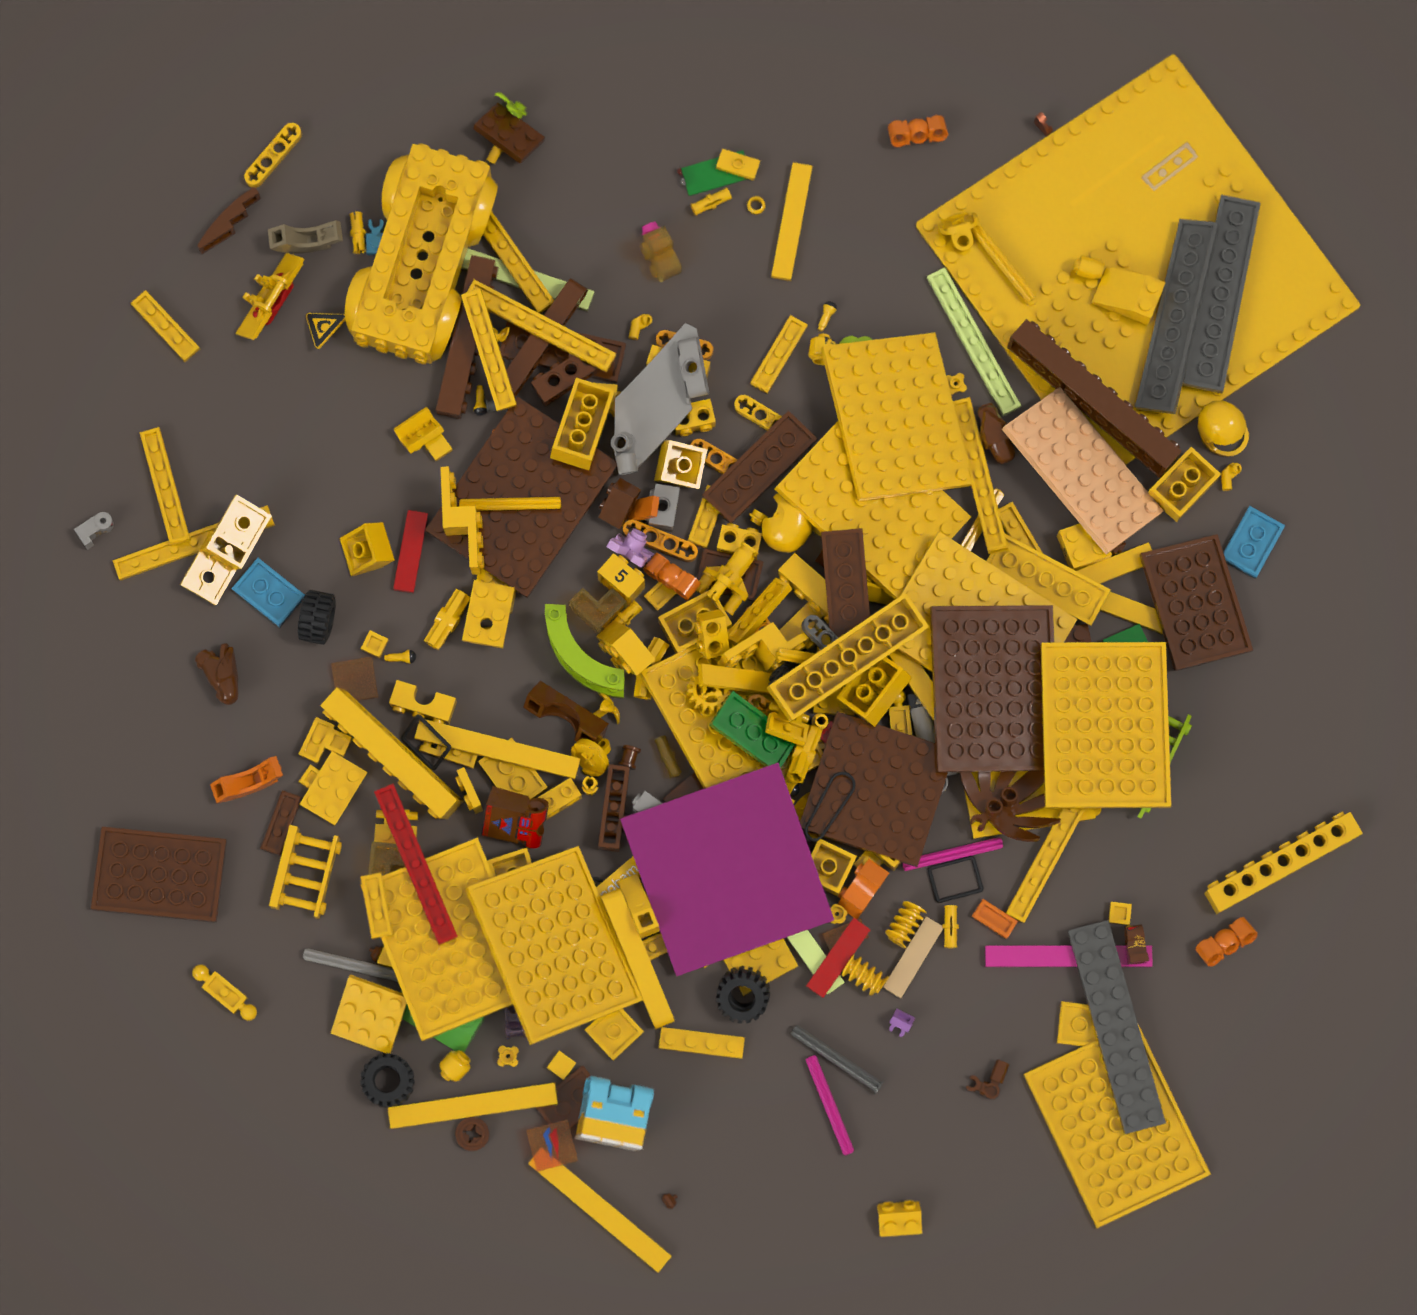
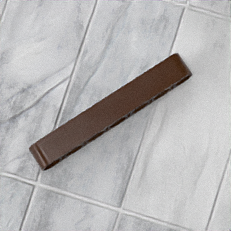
[506,278,588,398]

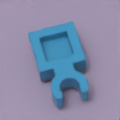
[366,219,384,255]

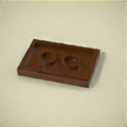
[697,548,764,602]
[536,1066,591,1138]

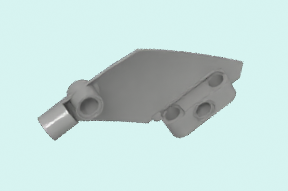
[611,323,709,475]

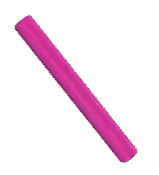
[902,837,1003,871]
[806,1055,854,1155]

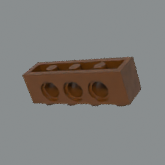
[531,339,613,407]
[598,764,630,852]

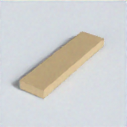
[883,916,943,999]

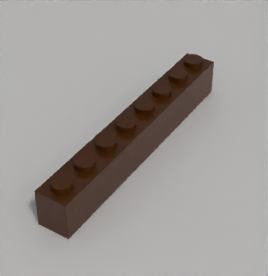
[436,255,499,419]

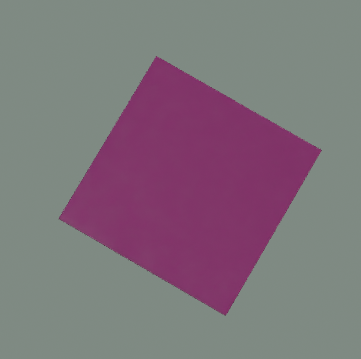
[620,762,834,976]

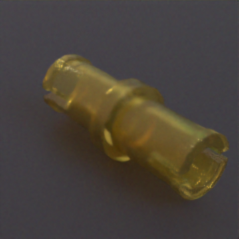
[654,735,682,778]

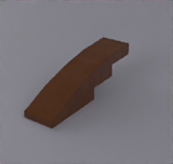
[197,186,261,254]

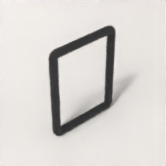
[401,714,451,771]
[927,856,984,903]

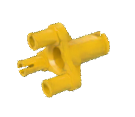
[696,541,759,616]

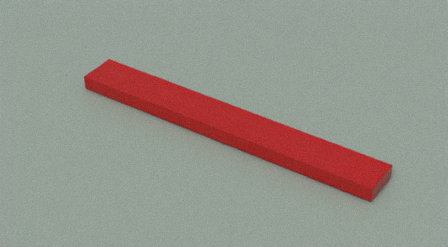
[374,784,458,946]

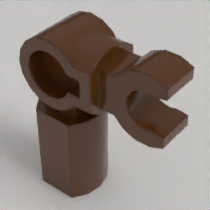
[966,1059,1010,1100]

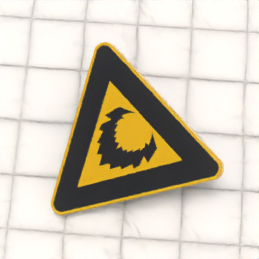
[306,313,345,349]

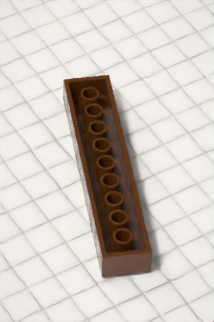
[1007,319,1182,478]

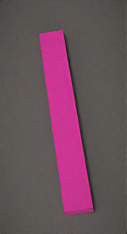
[985,946,1153,967]

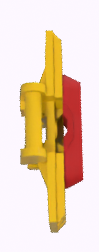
[236,253,305,340]

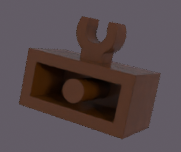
[599,478,641,529]

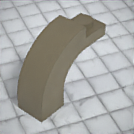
[268,220,343,253]

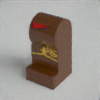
[1124,924,1149,965]

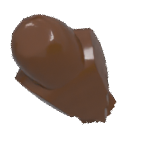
[978,403,1015,464]
[195,643,239,705]

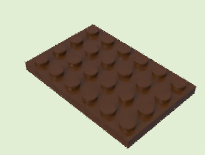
[1139,534,1253,671]
[91,827,227,922]

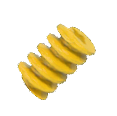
[885,901,927,949]
[842,954,889,996]

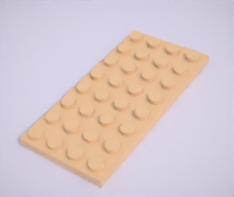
[1002,387,1164,555]

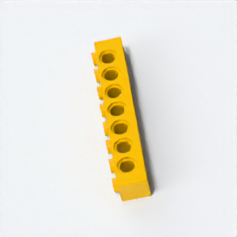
[1204,812,1363,915]

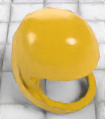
[1197,400,1249,457]
[762,493,814,553]

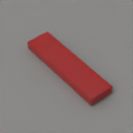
[393,510,428,594]
[806,918,871,998]

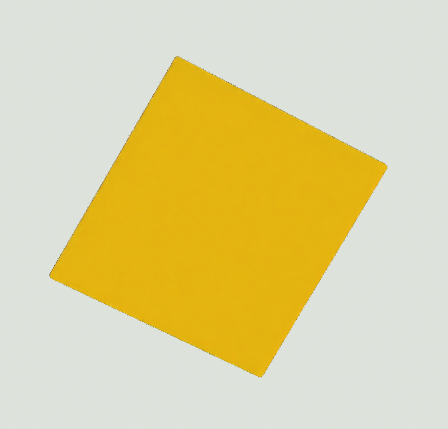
[916,55,1360,465]

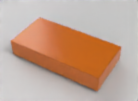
[628,496,659,521]
[972,899,1018,939]

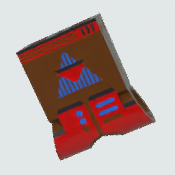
[481,786,549,849]

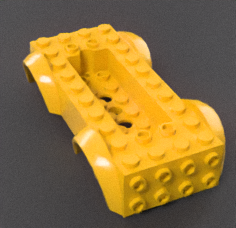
[345,143,498,365]

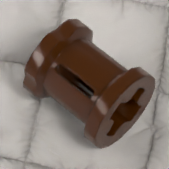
[618,745,641,770]

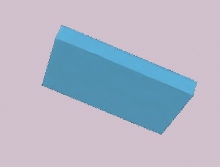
[1223,506,1285,579]
[231,558,305,628]

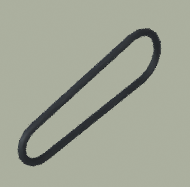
[804,772,856,841]

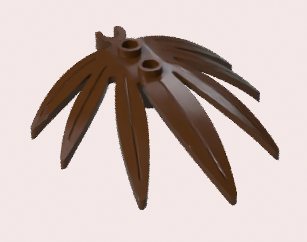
[960,771,1061,842]

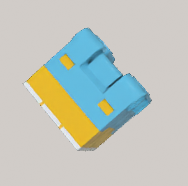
[575,1076,654,1151]

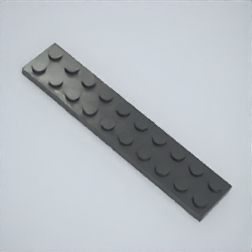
[1183,195,1261,393]
[1135,219,1220,414]
[1067,920,1166,1135]

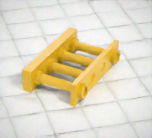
[269,825,342,919]

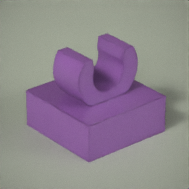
[889,1009,915,1037]

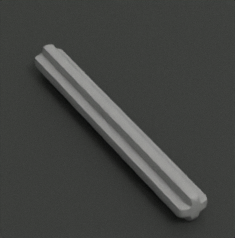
[303,948,398,982]

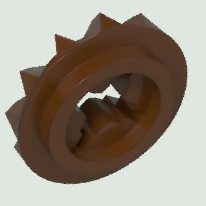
[455,1117,489,1151]

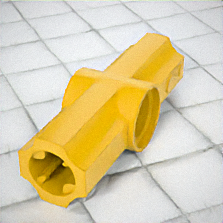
[424,589,471,650]

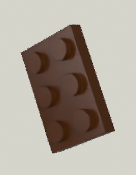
[473,102,545,164]

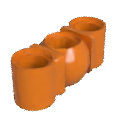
[888,115,948,147]
[643,553,701,600]
[1196,917,1258,967]

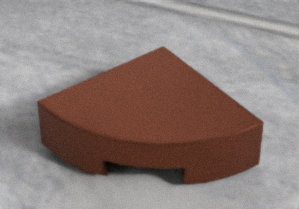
[1034,112,1052,136]

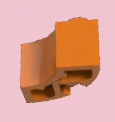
[838,859,889,919]

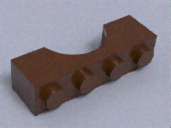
[523,680,609,744]

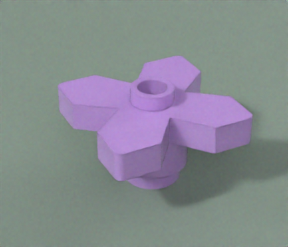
[606,529,654,567]

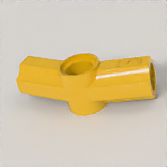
[633,637,670,700]
[786,724,822,784]

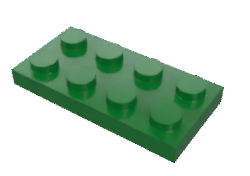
[709,691,796,768]

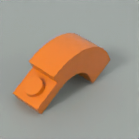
[210,756,283,803]

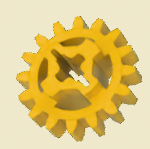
[686,672,731,714]

